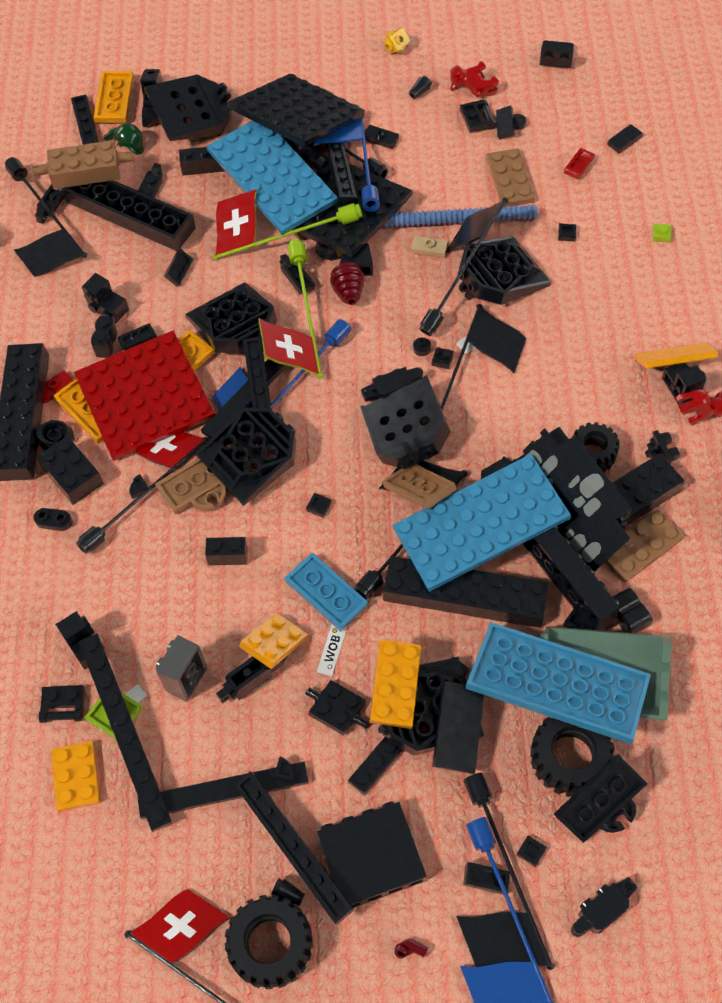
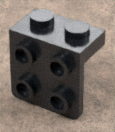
[539,40,574,68]

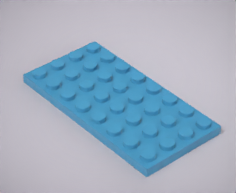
[206,121,338,235]
[392,454,571,592]
[466,622,651,745]

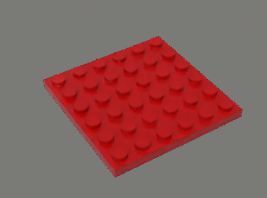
[74,330,215,461]

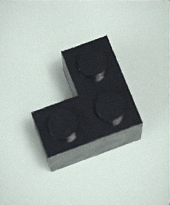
[82,273,129,324]
[662,363,706,406]
[55,611,105,670]

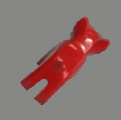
[450,61,499,97]
[676,389,722,426]

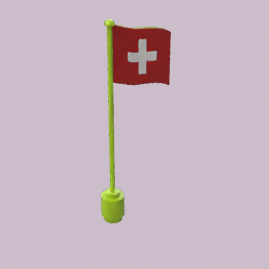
[213,189,363,260]
[259,239,324,379]

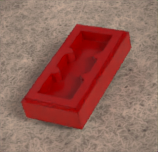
[564,148,595,180]
[43,370,73,404]

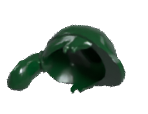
[103,123,144,155]

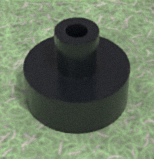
[413,337,431,356]

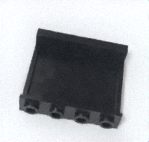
[317,801,427,908]

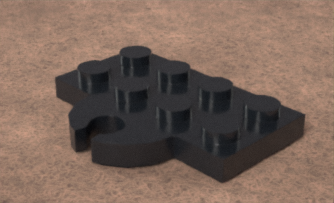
[554,754,647,843]

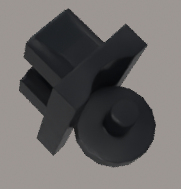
[645,430,680,464]

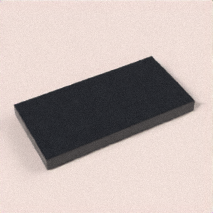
[432,681,484,774]

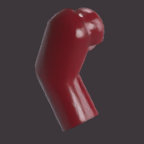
[394,939,429,959]

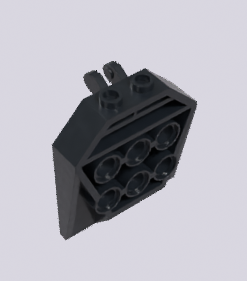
[144,74,232,141]
[458,235,552,305]
[185,282,277,354]
[360,375,451,469]
[195,408,296,506]
[378,657,484,756]

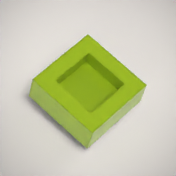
[653,224,671,243]

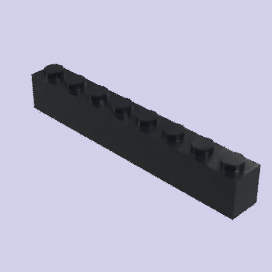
[179,139,312,176]

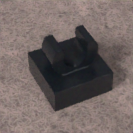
[432,347,454,369]

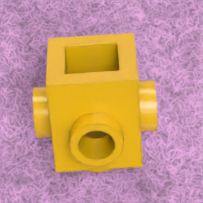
[382,27,411,54]

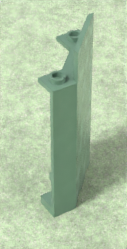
[540,626,672,720]

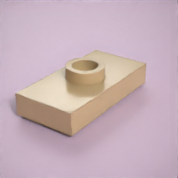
[411,236,448,258]

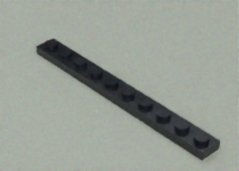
[78,633,173,832]

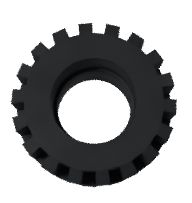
[572,422,620,472]

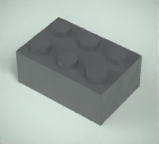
[156,635,208,702]

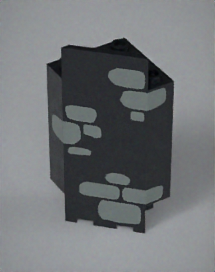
[511,427,632,572]

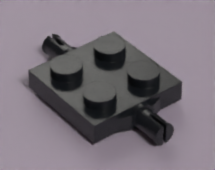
[305,680,369,736]

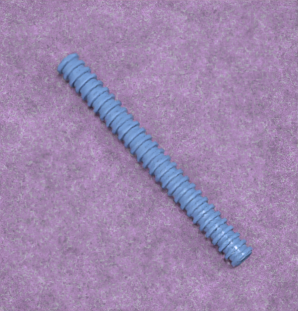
[384,204,537,228]

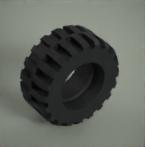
[530,717,615,797]
[224,895,313,989]

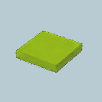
[84,692,143,740]

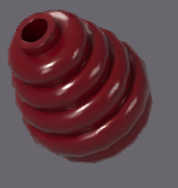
[330,262,364,305]

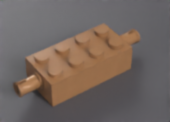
[32,140,135,189]

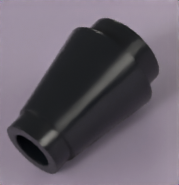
[409,75,432,99]
[271,878,305,906]

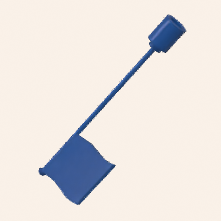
[314,117,380,212]
[212,319,352,434]
[460,817,553,1003]

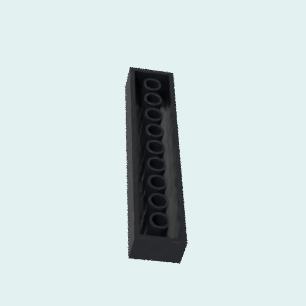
[481,460,620,631]

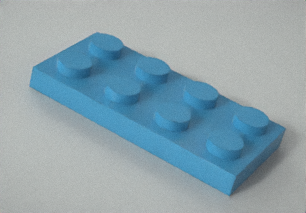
[284,553,368,632]

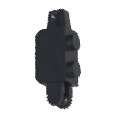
[361,367,423,402]
[216,656,283,704]
[571,877,638,938]

